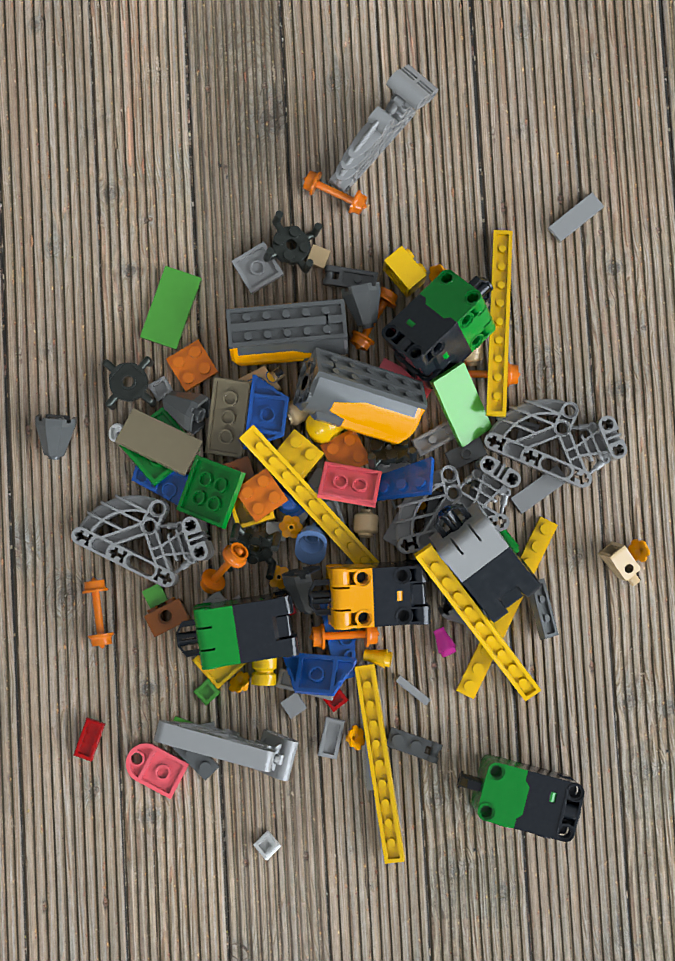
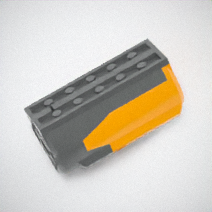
[226,299,348,366]
[293,347,428,444]

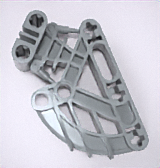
[329,64,439,193]
[484,399,627,488]
[393,456,521,554]
[71,494,215,587]
[153,720,299,781]

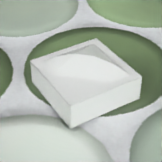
[253,831,281,860]

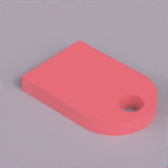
[126,742,189,799]

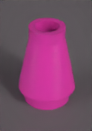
[433,627,457,658]

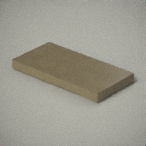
[205,376,252,458]
[115,408,203,476]

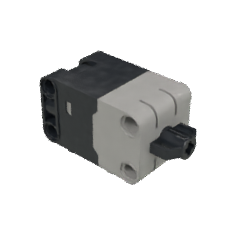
[429,501,542,623]

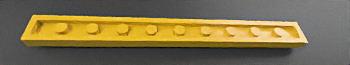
[486,230,513,417]
[239,425,379,564]
[456,516,558,699]
[414,543,541,701]
[355,663,405,864]

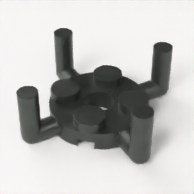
[263,211,322,274]
[103,356,157,410]
[364,435,417,470]
[227,523,282,580]

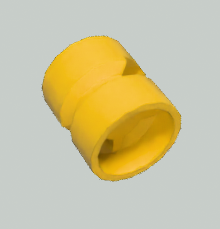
[251,658,277,686]

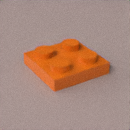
[166,339,219,392]
[320,430,368,467]
[238,468,289,523]

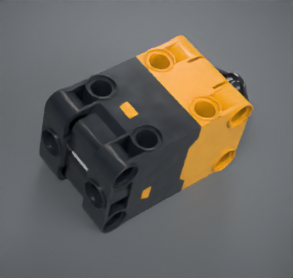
[308,560,431,630]

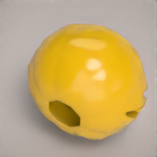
[305,415,344,444]

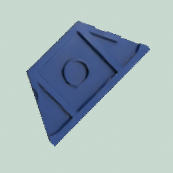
[243,375,289,449]
[283,653,357,696]

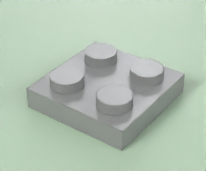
[231,242,284,295]

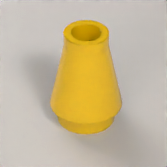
[363,649,393,668]

